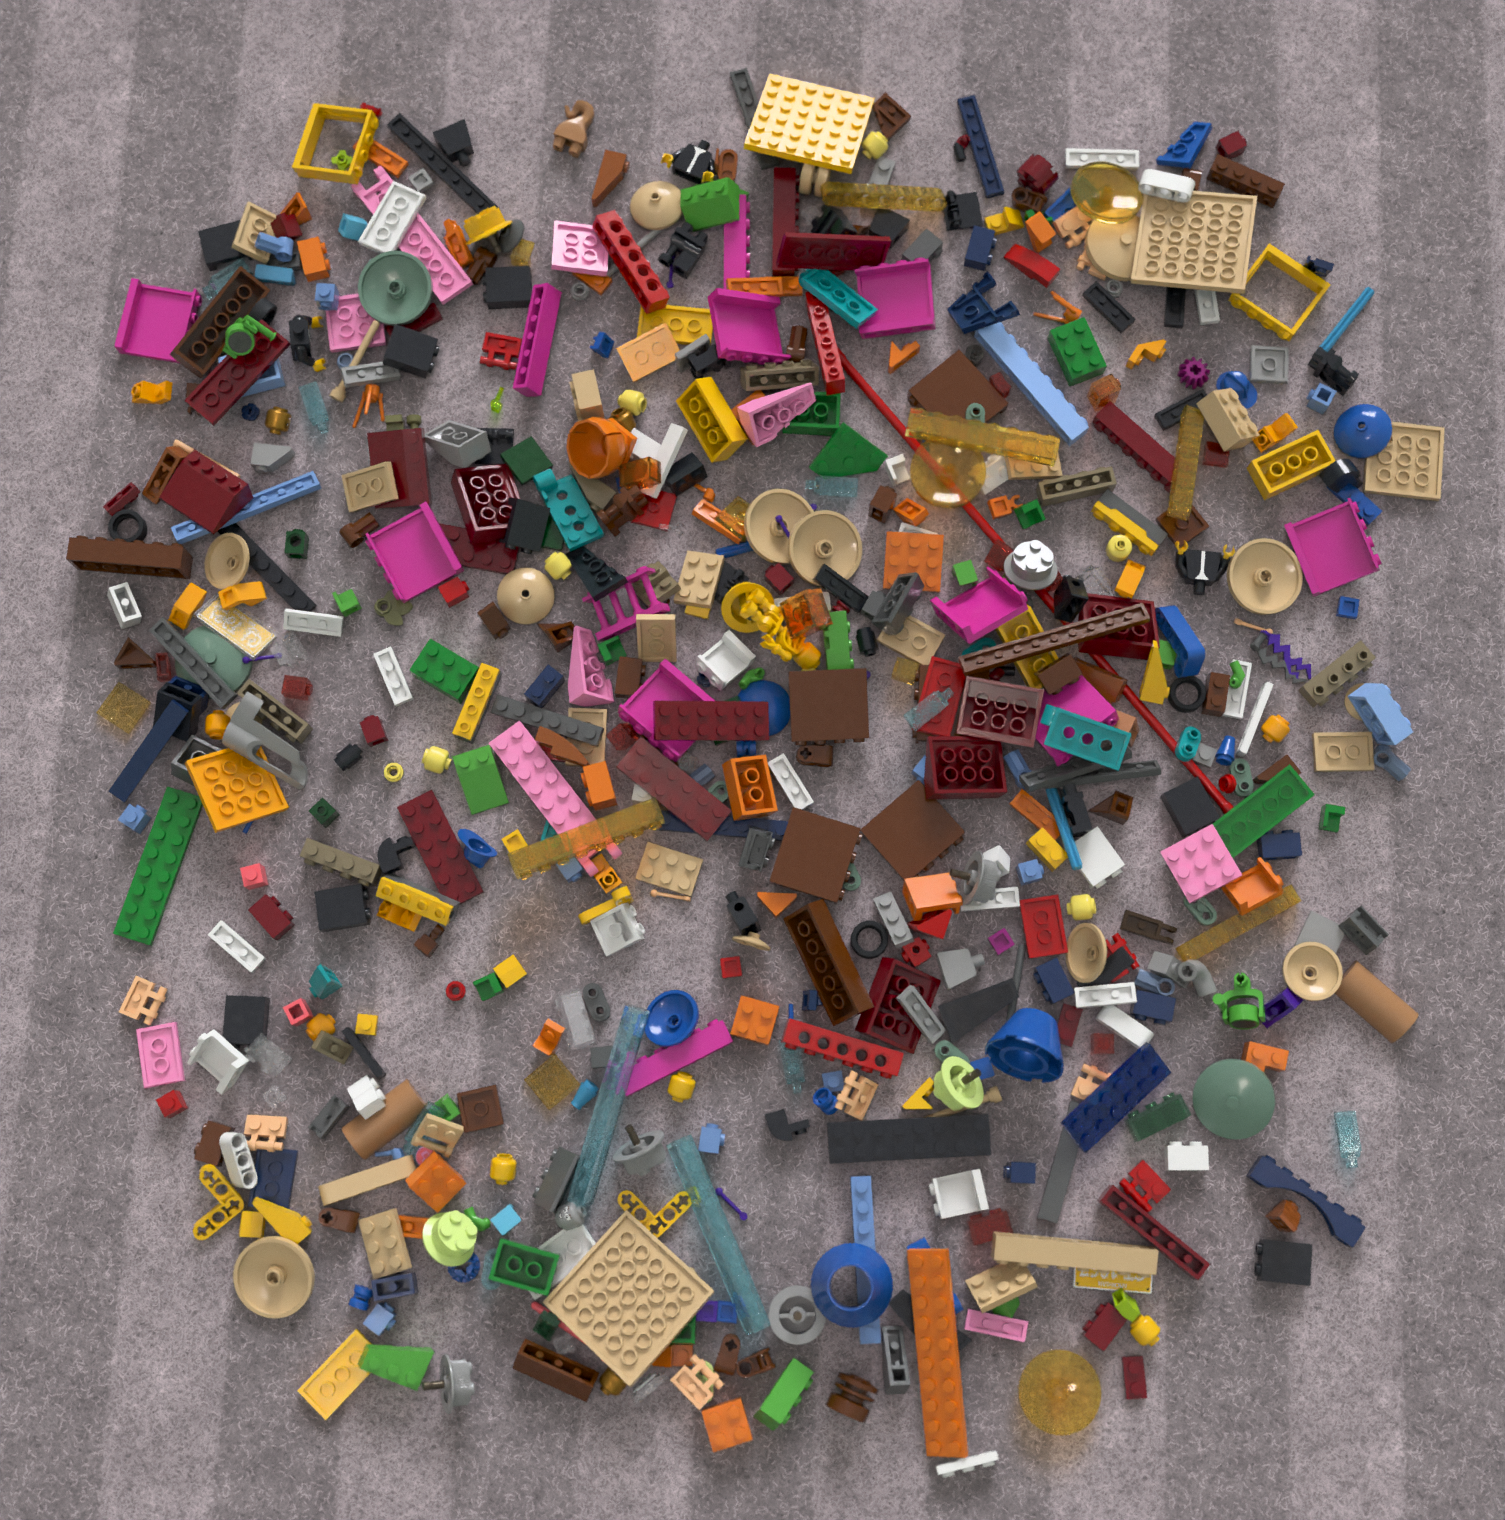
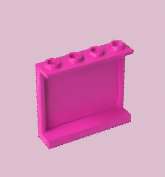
[854,258,936,339]
[114,278,202,363]
[708,288,791,365]
[1284,498,1382,597]
[366,501,464,603]
[930,567,1028,644]
[617,659,715,762]
[1035,675,1119,767]

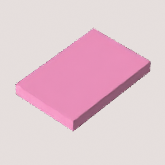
[136,1022,185,1089]

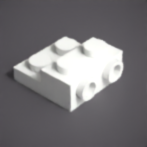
[590,903,645,956]

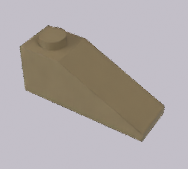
[568,462,617,513]

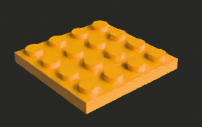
[185,746,289,833]

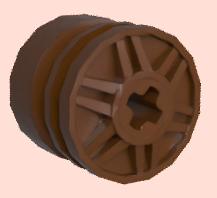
[825,1371,879,1423]

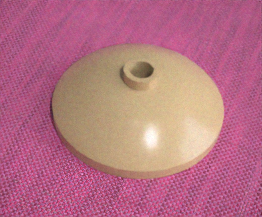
[630,181,683,230]
[205,533,250,589]
[497,568,554,625]
[1066,923,1107,983]
[1282,942,1343,1001]

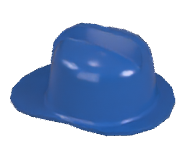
[1216,371,1257,409]
[457,829,497,868]

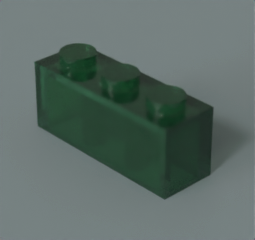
[1124,1092,1191,1142]

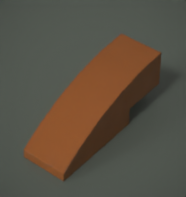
[535,726,590,767]

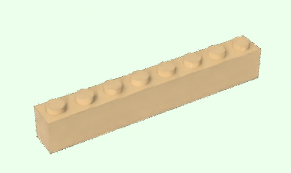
[991,1232,1158,1278]

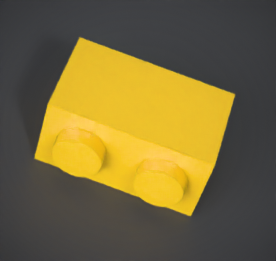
[1026,827,1068,872]

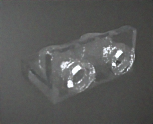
[243,1033,292,1077]

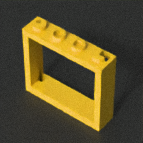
[292,103,379,185]
[1228,243,1331,342]

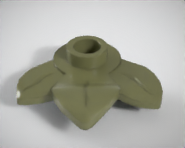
[374,589,413,626]

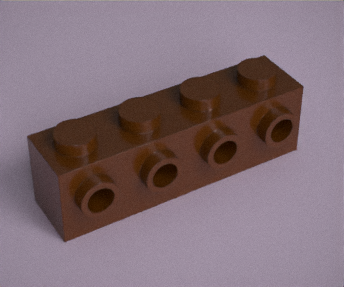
[1206,154,1285,209]
[512,1339,600,1403]

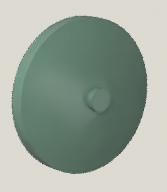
[358,251,433,326]
[175,625,253,699]
[1193,1059,1275,1140]

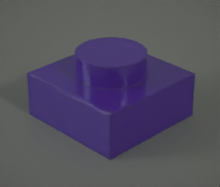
[696,1300,718,1322]

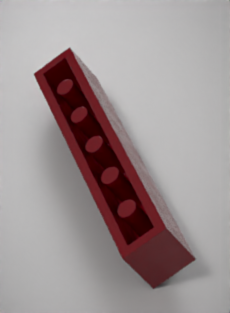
[772,167,799,277]
[1092,401,1194,496]
[1097,1185,1210,1280]

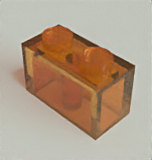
[1087,373,1121,412]
[619,457,661,490]

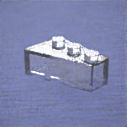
[554,987,598,1053]

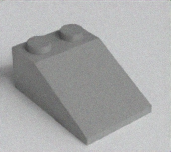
[425,420,491,468]

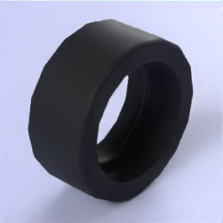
[248,298,277,325]
[108,509,148,542]
[1168,676,1206,713]
[851,920,888,959]

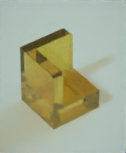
[510,239,535,266]
[891,656,919,685]

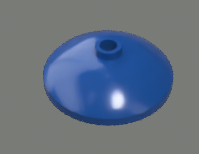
[1334,404,1392,458]
[738,680,790,736]
[643,990,699,1047]

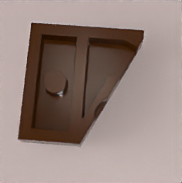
[872,92,911,140]

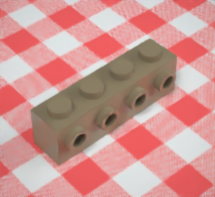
[740,359,819,391]
[1036,466,1117,507]
[1298,640,1376,708]
[237,679,313,744]
[300,838,382,887]

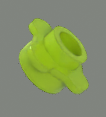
[331,150,353,171]

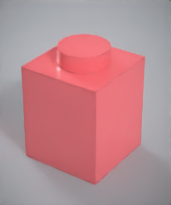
[240,863,268,890]
[283,998,314,1027]

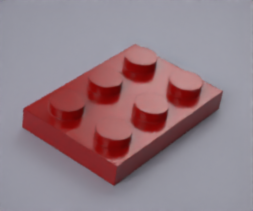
[1019,894,1068,959]

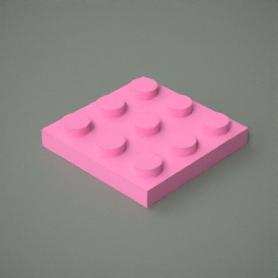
[551,221,608,276]
[325,294,387,353]
[1160,824,1242,904]

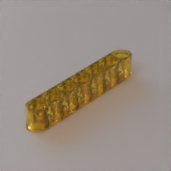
[820,182,947,212]
[1167,405,1204,521]
[1175,884,1302,962]

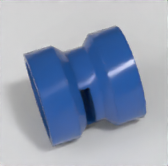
[736,741,756,758]
[813,1088,838,1115]
[348,1284,373,1311]

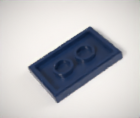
[248,1149,298,1209]

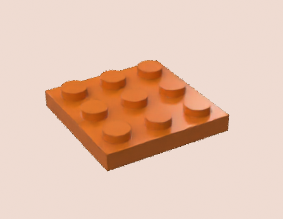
[883,531,944,592]

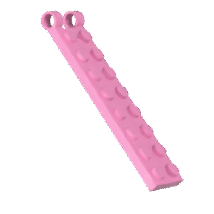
[350,165,473,305]
[489,720,622,877]

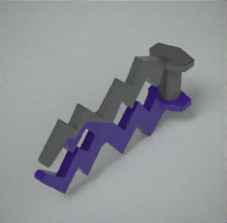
[1250,630,1311,684]

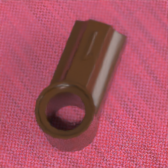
[465,246,497,285]
[786,325,807,363]
[339,512,380,548]

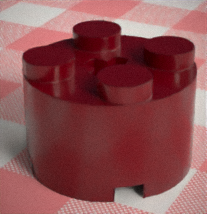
[1017,154,1059,195]

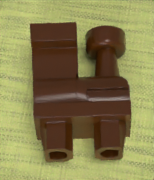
[596,484,649,537]

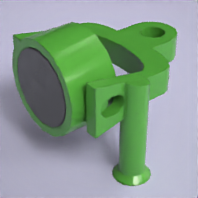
[222,315,276,359]
[1213,972,1266,1029]

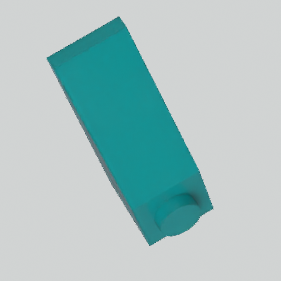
[309,964,343,1000]

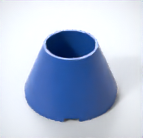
[985,1008,1064,1083]
[811,1243,893,1328]

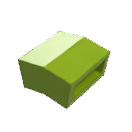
[1112,1287,1140,1323]

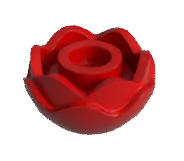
[360,102,382,118]

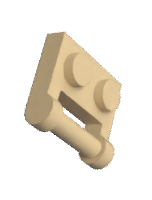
[411,1113,464,1158]

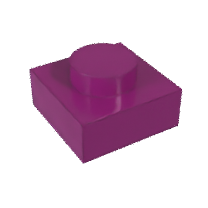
[987,928,1015,955]

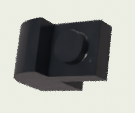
[1319,459,1364,493]
[377,836,417,875]
[765,1109,810,1141]

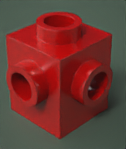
[900,936,932,968]

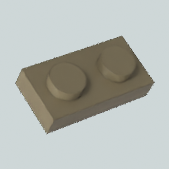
[311,1030,354,1064]

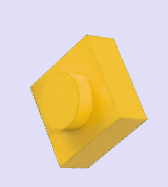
[501,829,529,856]
[355,1014,379,1036]

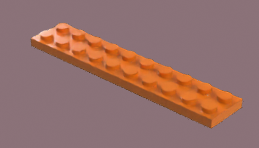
[907,1249,968,1458]

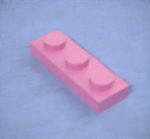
[964,1308,1028,1342]

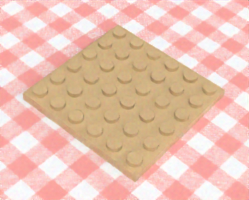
[1131,191,1257,294]
[542,1210,715,1387]

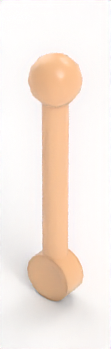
[1234,618,1273,634]
[650,889,691,901]

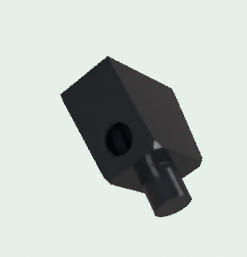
[433,119,474,167]
[868,204,910,249]
[1053,575,1089,623]
[725,891,761,935]

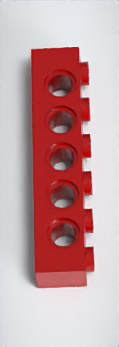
[592,210,670,314]
[805,291,845,395]
[781,1018,904,1079]

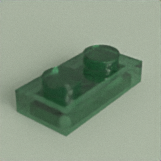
[533,1310,561,1341]

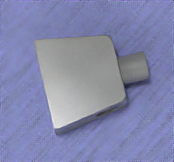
[935,949,985,990]

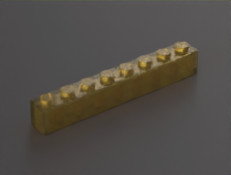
[905,408,1060,467]
[507,797,665,880]

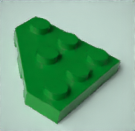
[809,422,888,479]

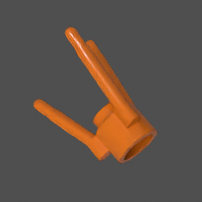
[1033,291,1082,324]
[352,384,385,428]

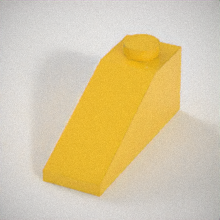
[1139,640,1170,705]
[252,1197,312,1244]

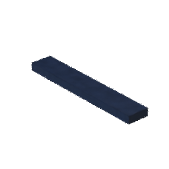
[957,95,1005,199]
[109,699,189,803]

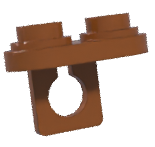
[715,148,738,181]

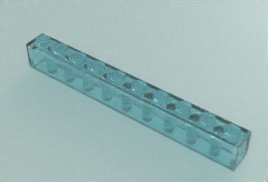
[567,1005,650,1207]
[666,1134,771,1335]

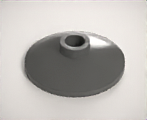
[498,219,524,253]

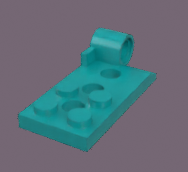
[799,269,878,329]
[532,469,604,552]
[1040,704,1132,771]

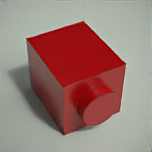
[438,576,470,608]
[156,1090,188,1118]

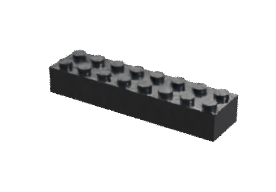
[827,1114,991,1164]

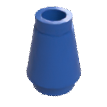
[1215,736,1236,766]

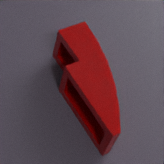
[1003,244,1060,288]

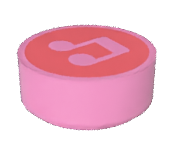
[416,1147,433,1165]

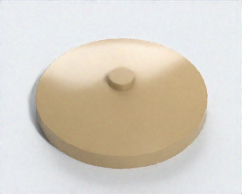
[1085,210,1140,281]
[744,489,814,565]
[788,510,862,587]
[1227,538,1303,615]
[233,1236,315,1318]

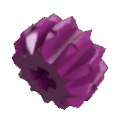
[1177,357,1210,390]

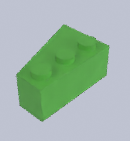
[822,611,854,670]
[358,1344,434,1391]
[753,1358,814,1431]

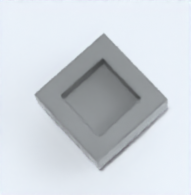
[408,168,434,193]
[1192,743,1217,768]

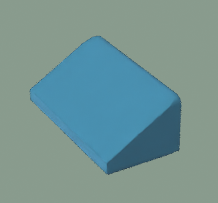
[255,264,296,286]

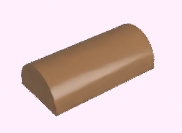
[1334,960,1419,1043]
[341,1079,430,1160]

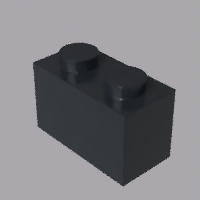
[665,452,708,497]

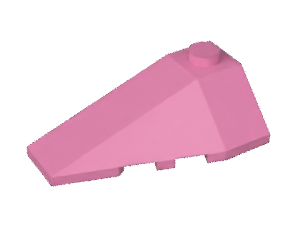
[737,383,816,447]
[568,626,614,707]

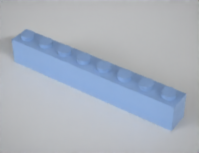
[974,322,1089,447]

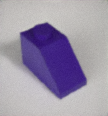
[1259,987,1303,1028]

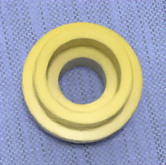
[384,763,404,782]

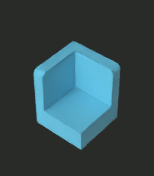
[338,213,368,241]
[490,1204,521,1236]

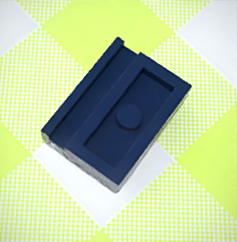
[1301,256,1334,278]

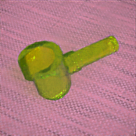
[490,387,504,413]

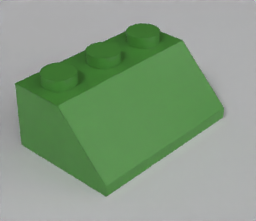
[680,177,739,232]

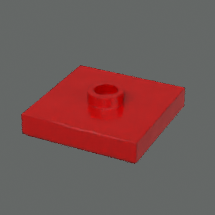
[631,486,677,532]

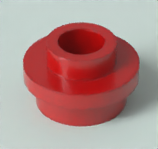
[1219,774,1237,793]
[446,981,466,1001]

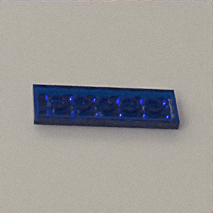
[1060,1042,1171,1153]

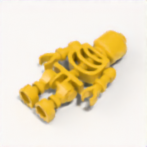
[740,588,821,670]

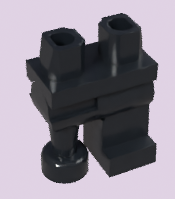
[810,203,857,235]
[658,222,708,280]
[688,342,731,379]
[1307,347,1359,396]
[1060,783,1092,838]

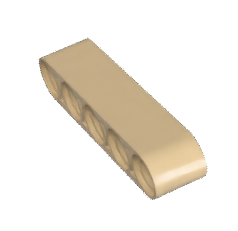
[318,1155,416,1206]

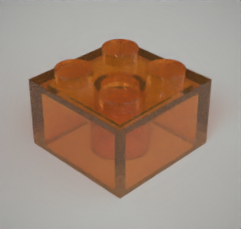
[779,588,833,639]

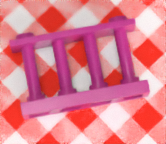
[582,566,670,641]

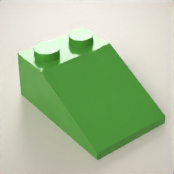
[452,745,509,815]

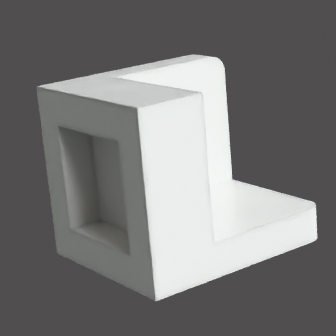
[884,454,910,486]
[983,845,1010,877]

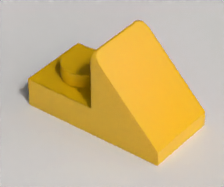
[984,207,1025,235]
[901,1077,934,1110]

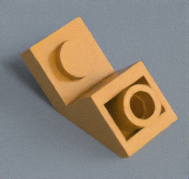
[1126,339,1167,370]
[131,380,173,404]
[1253,413,1298,453]
[1114,559,1146,598]
[218,581,267,611]
[168,582,207,630]
[591,853,622,894]
[376,900,422,932]

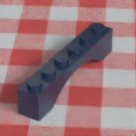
[1246,1155,1366,1248]

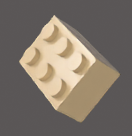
[569,369,605,421]
[1196,388,1260,451]

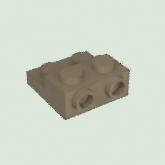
[632,561,681,608]

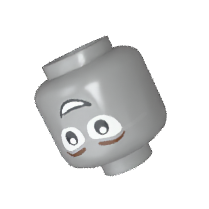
[555,1201,586,1231]

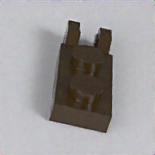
[1119,910,1177,945]

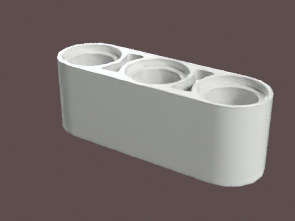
[1138,169,1195,203]
[1095,1005,1154,1051]
[219,1132,257,1189]

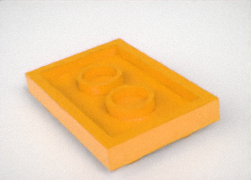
[616,323,680,382]

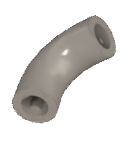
[1178,960,1217,997]

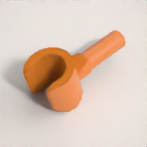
[694,483,715,502]

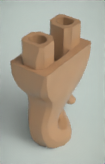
[553,100,595,158]

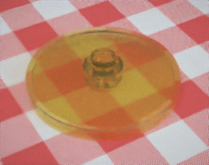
[1070,161,1144,224]
[910,435,986,509]
[1018,1349,1101,1436]

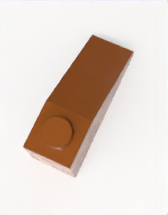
[591,150,630,208]
[142,446,189,504]
[1073,657,1128,704]
[1265,1200,1301,1232]

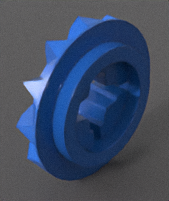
[448,1252,480,1282]

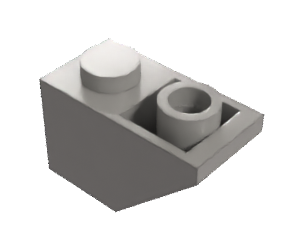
[1147,951,1190,989]

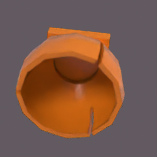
[566,417,638,479]

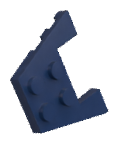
[947,271,1020,334]

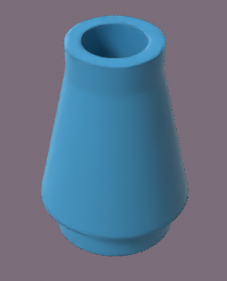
[571,1079,599,1110]

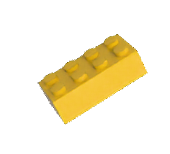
[676,377,748,463]
[1247,430,1336,501]
[995,605,1058,689]

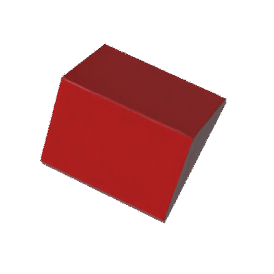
[907,909,952,939]

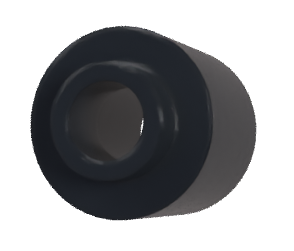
[856,627,879,657]
[333,743,363,771]

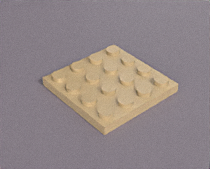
[1363,422,1445,501]

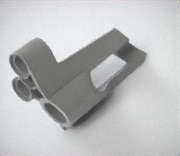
[222,691,308,789]

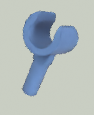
[375,1148,404,1160]

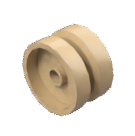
[799,163,831,198]

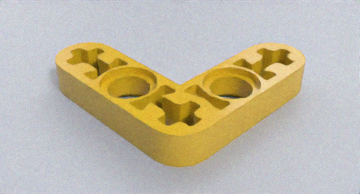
[578,886,634,925]
[193,1164,244,1240]
[617,1190,693,1238]

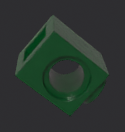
[284,529,309,559]
[309,797,340,828]

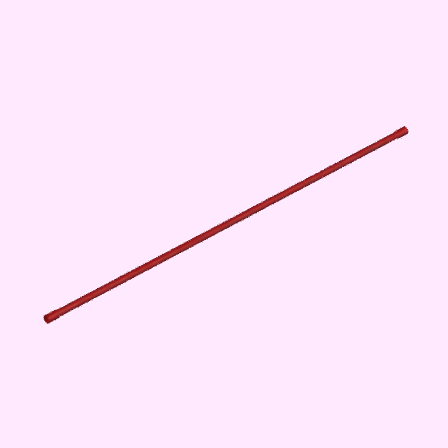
[837,346,1234,814]

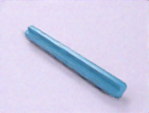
[1319,287,1374,352]
[1045,788,1082,871]

